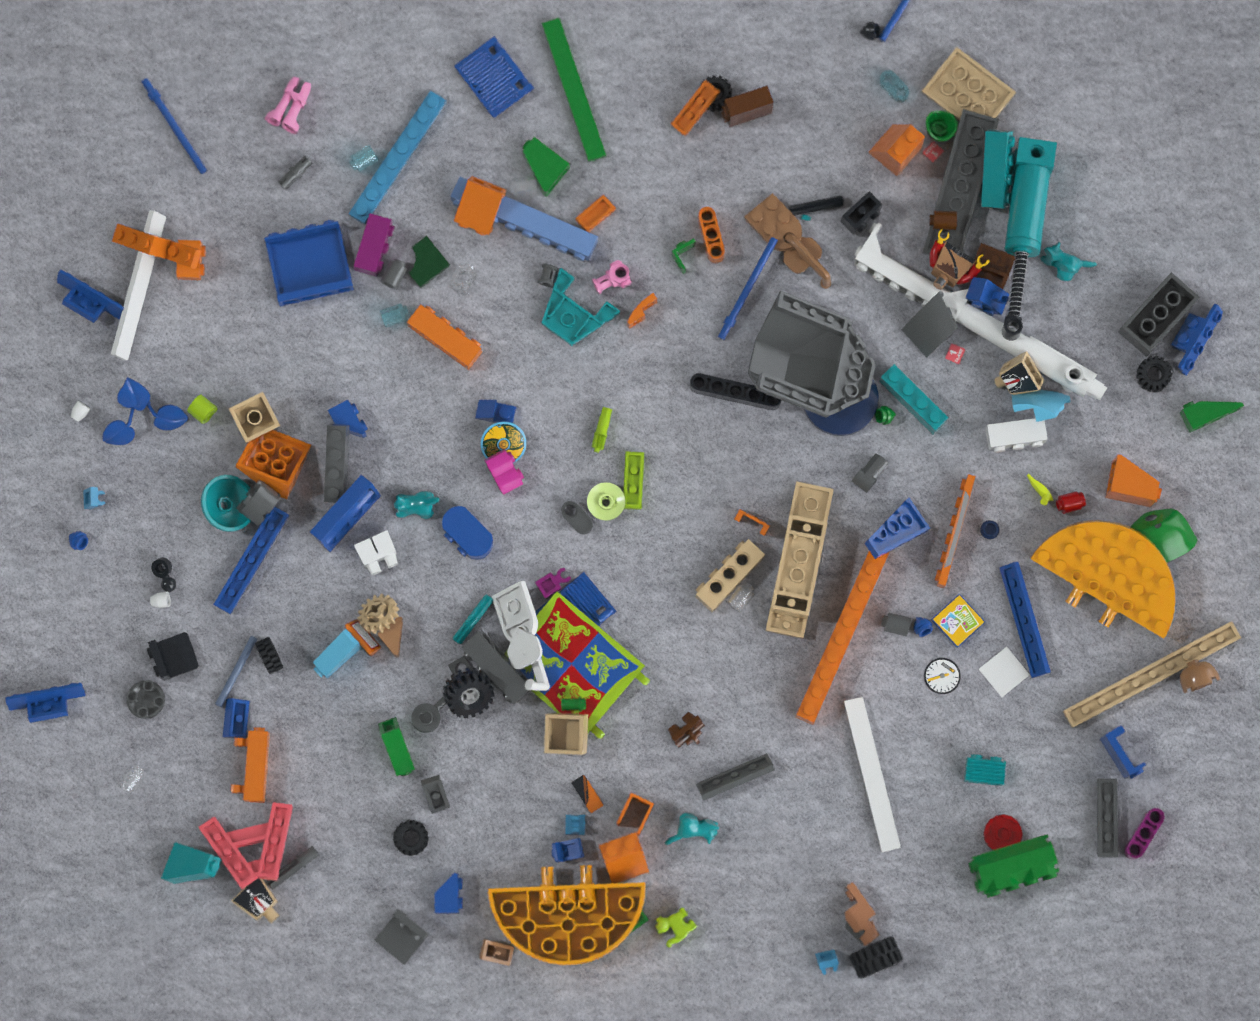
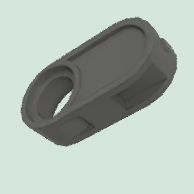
[561,501,593,535]

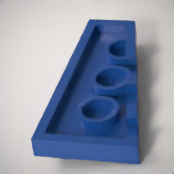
[864,498,931,559]

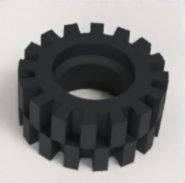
[699,75,732,112]
[1136,356,1173,392]
[255,637,284,674]
[393,820,429,856]

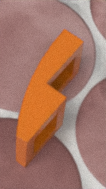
[627,293,657,329]

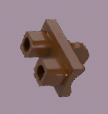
[668,712,705,748]

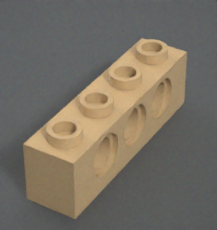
[695,539,765,612]

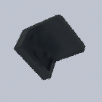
[146,632,199,681]

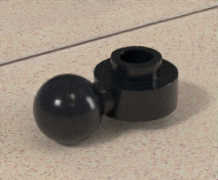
[151,557,176,592]

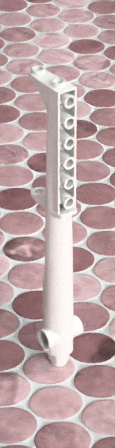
[854,222,1108,401]

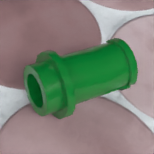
[561,696,586,712]

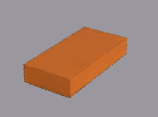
[575,194,616,232]

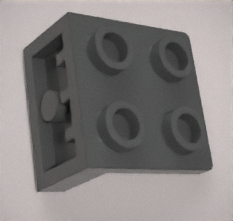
[375,909,429,964]

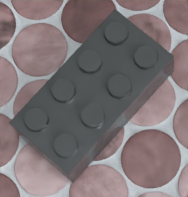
[1118,272,1200,357]

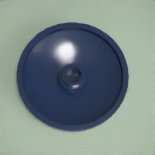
[804,379,879,436]

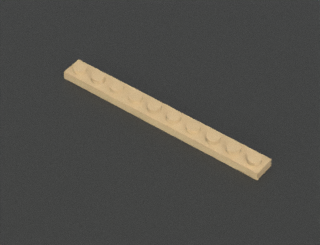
[1063,621,1241,728]

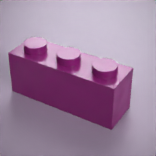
[353,213,395,277]

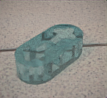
[879,70,909,103]

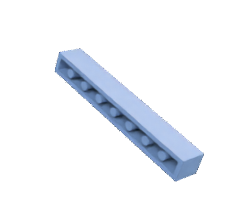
[450,177,598,261]

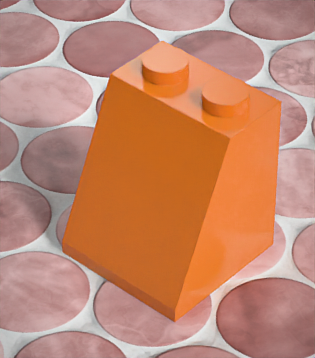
[868,124,925,176]
[1105,454,1162,507]
[599,832,649,884]

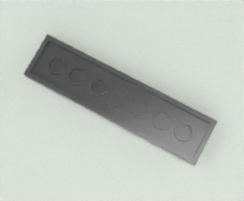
[922,109,999,255]

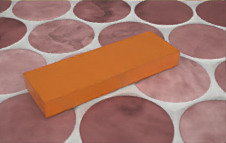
[671,80,720,136]

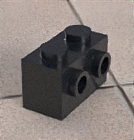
[841,191,882,235]

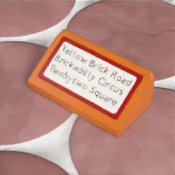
[345,619,381,657]

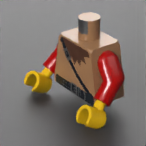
[930,229,989,290]

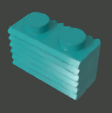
[964,754,1006,786]

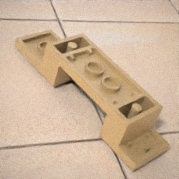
[766,481,834,639]

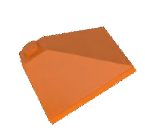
[236,430,311,499]

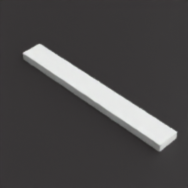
[111,210,166,361]
[844,697,901,853]

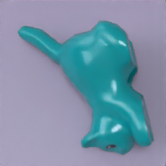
[1040,242,1097,281]
[394,491,440,519]
[665,813,719,845]

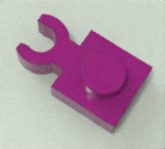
[535,568,571,599]

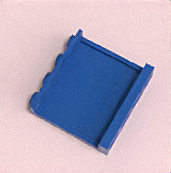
[264,220,354,307]

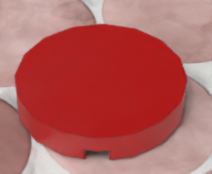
[983,814,1023,850]

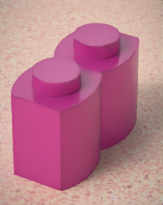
[484,449,524,495]

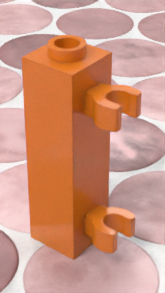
[231,727,270,803]

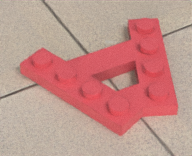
[198,802,293,889]

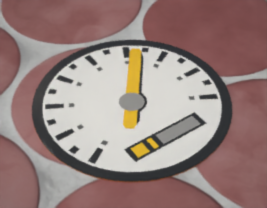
[924,658,961,694]

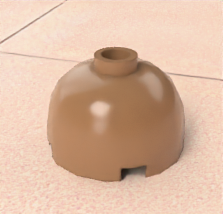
[1180,659,1221,693]

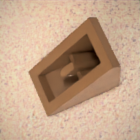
[377,617,403,658]
[479,939,514,966]

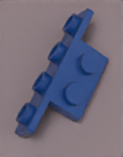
[57,270,124,323]
[1171,304,1223,376]
[5,683,85,723]

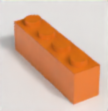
[407,304,482,370]

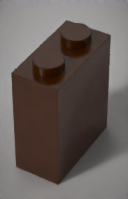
[721,85,774,127]

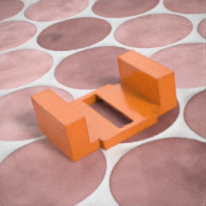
[734,509,771,536]

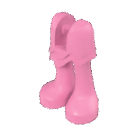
[265,77,311,134]

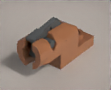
[844,882,880,946]

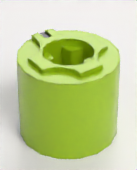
[187,394,217,424]

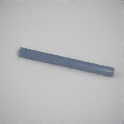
[215,636,258,708]

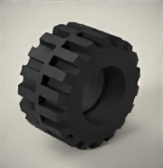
[849,937,903,979]

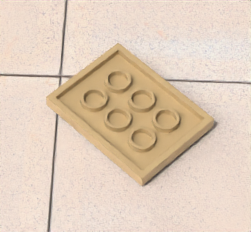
[922,47,1016,121]

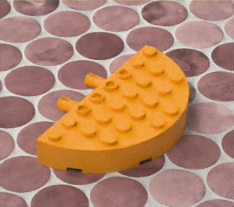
[1030,520,1175,639]
[488,865,646,965]

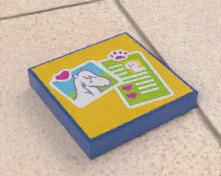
[931,594,985,648]

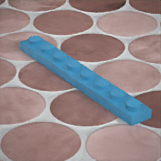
[349,90,446,225]

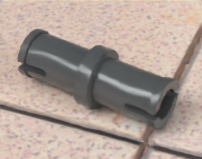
[278,155,313,190]

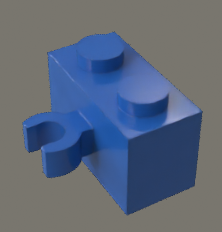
[966,277,1009,316]

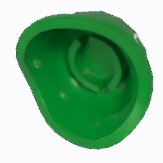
[925,110,958,142]

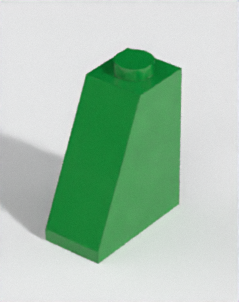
[522,137,570,197]
[378,717,415,776]

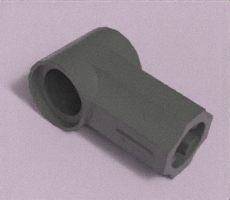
[852,453,888,493]

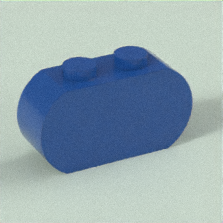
[442,506,493,560]

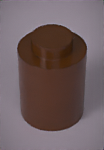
[929,211,957,230]

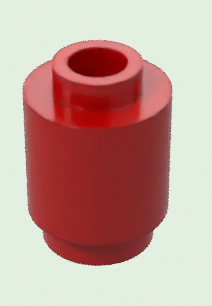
[1056,491,1086,514]

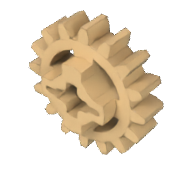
[357,594,399,634]

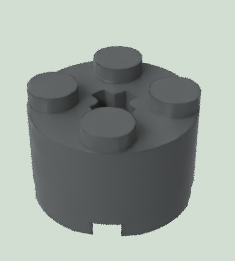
[236,480,281,526]

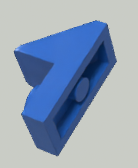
[475,400,516,423]

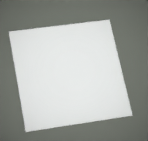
[979,646,1030,697]

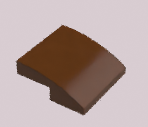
[974,243,1016,289]

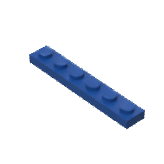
[213,507,289,615]
[999,562,1051,678]

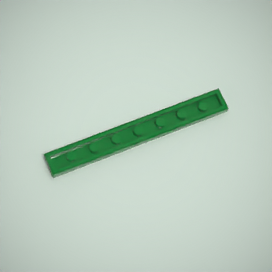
[542,17,606,162]

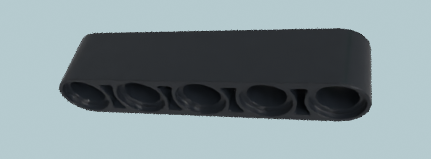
[690,373,782,410]

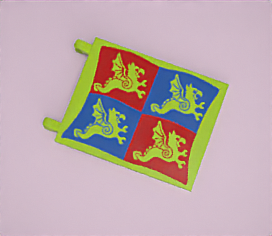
[504,592,650,739]

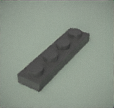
[696,754,775,801]
[1097,779,1118,857]

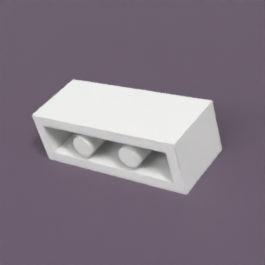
[985,418,1048,453]

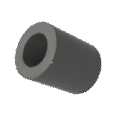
[380,259,407,290]
[881,612,911,637]

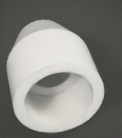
[71,401,90,422]
[150,592,171,608]

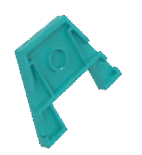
[541,268,620,346]

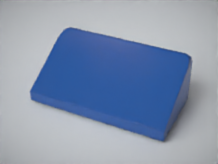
[223,698,250,738]

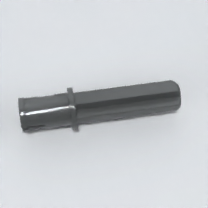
[267,846,319,889]

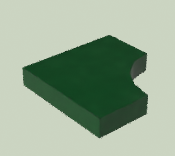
[409,236,450,289]

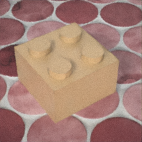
[544,713,588,755]

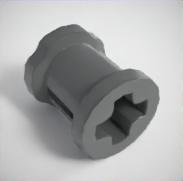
[537,264,558,287]

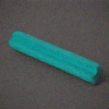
[453,595,493,644]

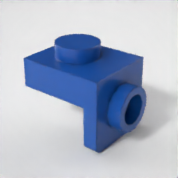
[551,838,584,862]

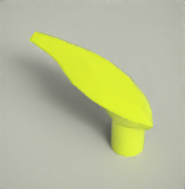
[1027,474,1054,505]

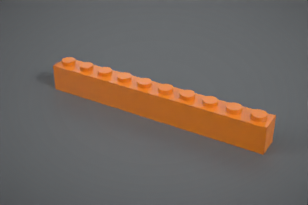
[795,551,889,725]

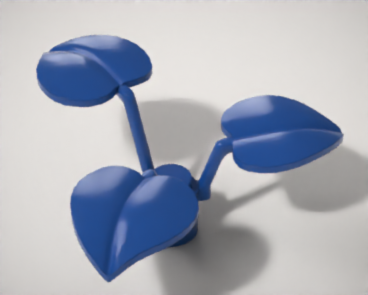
[102,377,188,445]

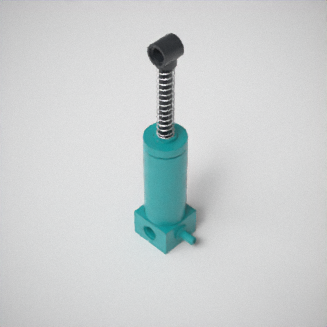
[1001,137,1057,341]

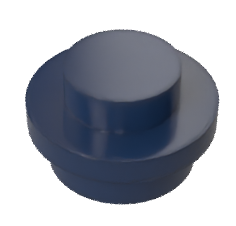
[980,520,1000,540]

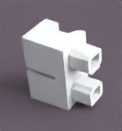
[354,530,398,576]

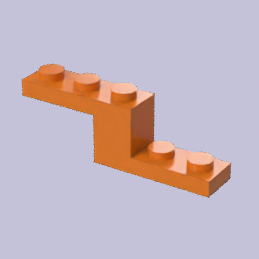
[112,223,201,269]

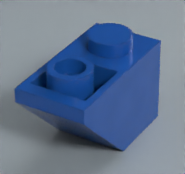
[328,400,368,438]
[435,873,463,914]

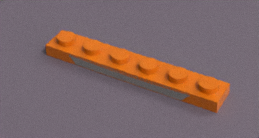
[935,474,976,588]

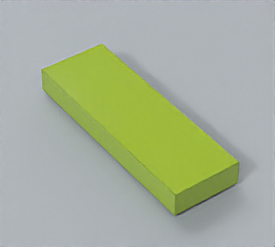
[623,451,644,510]

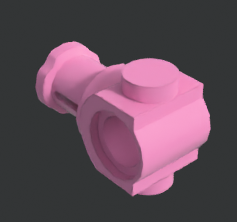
[592,260,632,294]

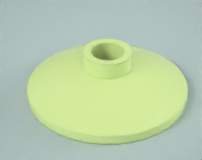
[587,483,625,521]

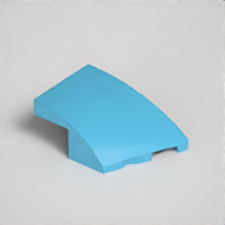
[1011,390,1071,422]

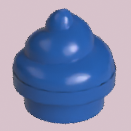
[69,531,88,550]
[913,617,933,637]

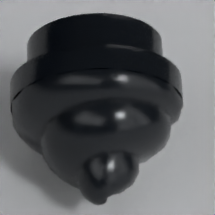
[860,22,880,41]

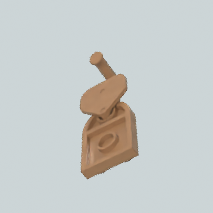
[744,193,831,289]

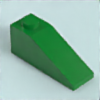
[1180,401,1244,433]

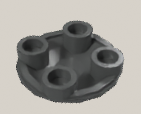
[126,680,165,719]

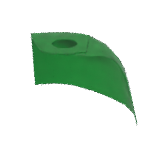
[1131,508,1198,563]

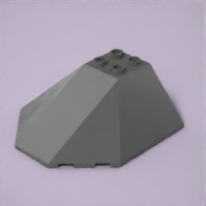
[748,291,876,417]

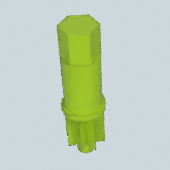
[591,407,612,453]

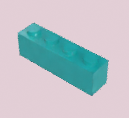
[981,130,1015,208]
[879,364,949,435]

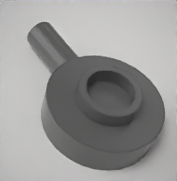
[411,697,447,733]

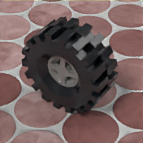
[442,668,495,718]

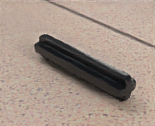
[789,195,844,216]

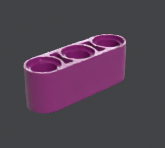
[1124,808,1165,860]

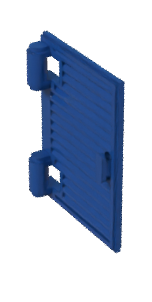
[454,36,534,119]
[535,572,617,648]

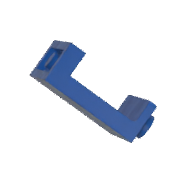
[1100,725,1146,779]

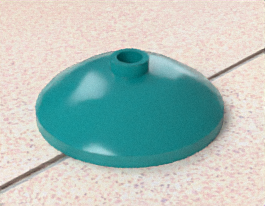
[201,475,250,532]

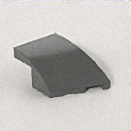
[901,291,958,358]

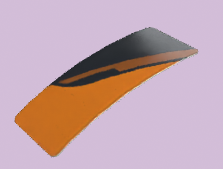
[572,775,603,813]

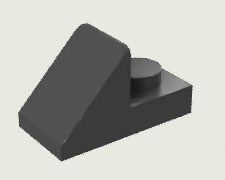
[421,775,450,813]

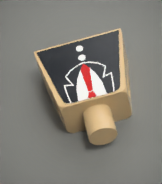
[995,351,1044,395]
[231,878,280,923]

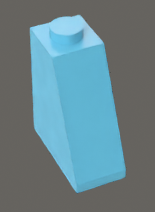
[313,629,362,679]

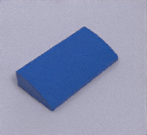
[310,475,381,552]

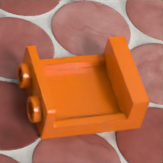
[454,176,507,235]

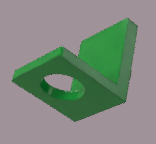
[672,238,696,274]

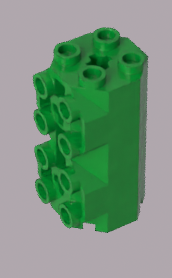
[968,834,1059,898]

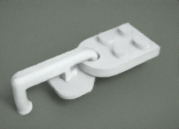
[492,581,550,691]

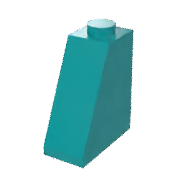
[161,842,221,884]

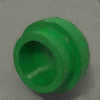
[875,406,896,425]

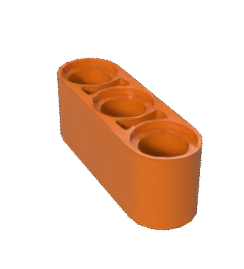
[698,207,725,263]

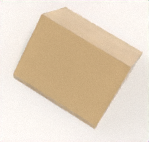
[229,392,280,443]

